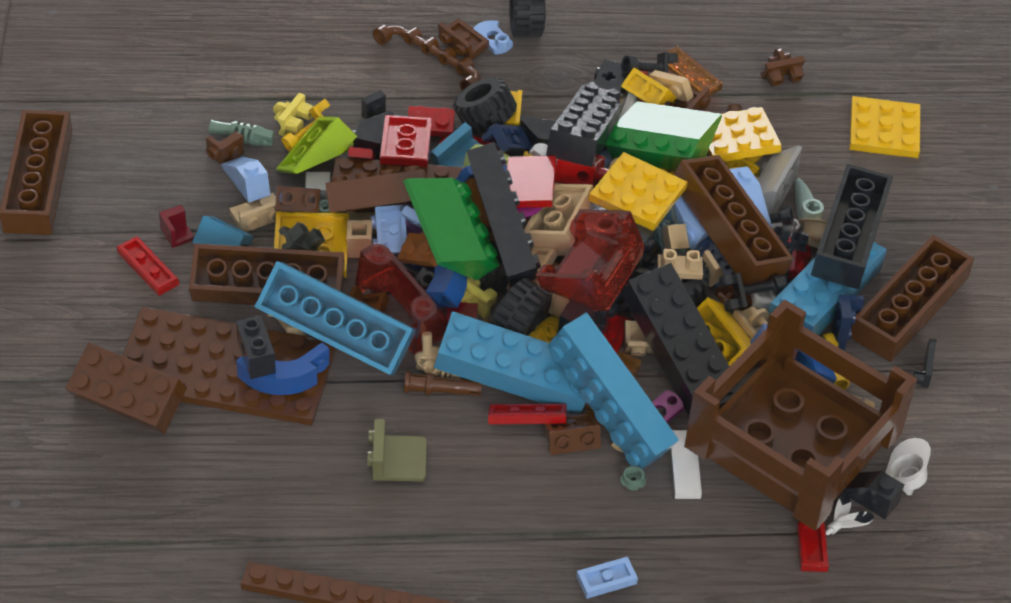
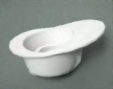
[885,438,931,495]

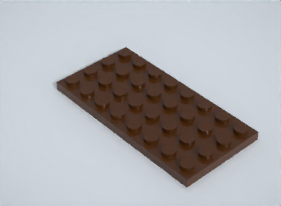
[122,307,337,426]

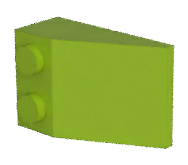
[276,116,357,174]

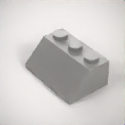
[755,146,802,214]

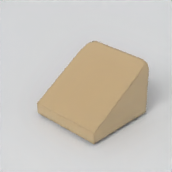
[662,224,690,250]
[702,250,724,287]

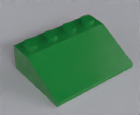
[605,101,722,171]
[403,178,500,281]

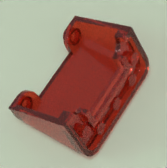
[536,209,644,311]
[355,244,448,355]

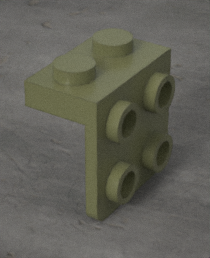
[367,419,427,482]

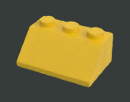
[697,297,751,367]

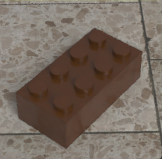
[325,166,426,213]
[65,342,187,434]

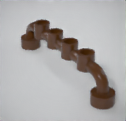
[373,25,480,91]

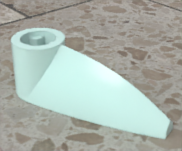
[794,178,824,227]

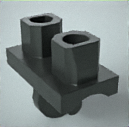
[278,222,325,251]

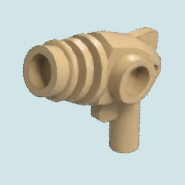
[414,331,461,379]

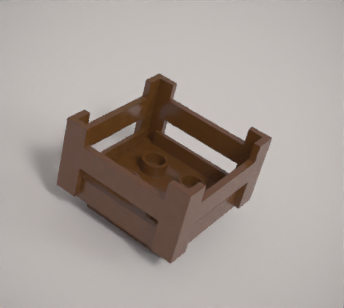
[684,299,917,531]

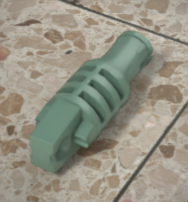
[209,120,274,146]

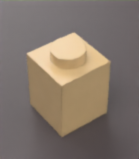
[347,220,373,258]

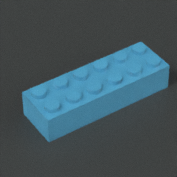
[767,242,887,335]
[254,261,417,375]
[434,311,586,414]
[547,312,679,469]

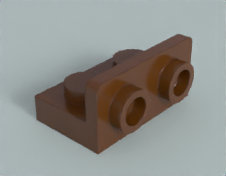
[543,412,601,455]

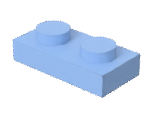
[576,557,638,599]

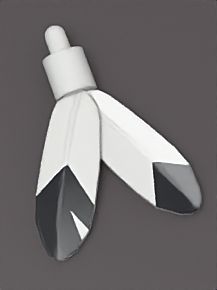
[825,494,874,535]

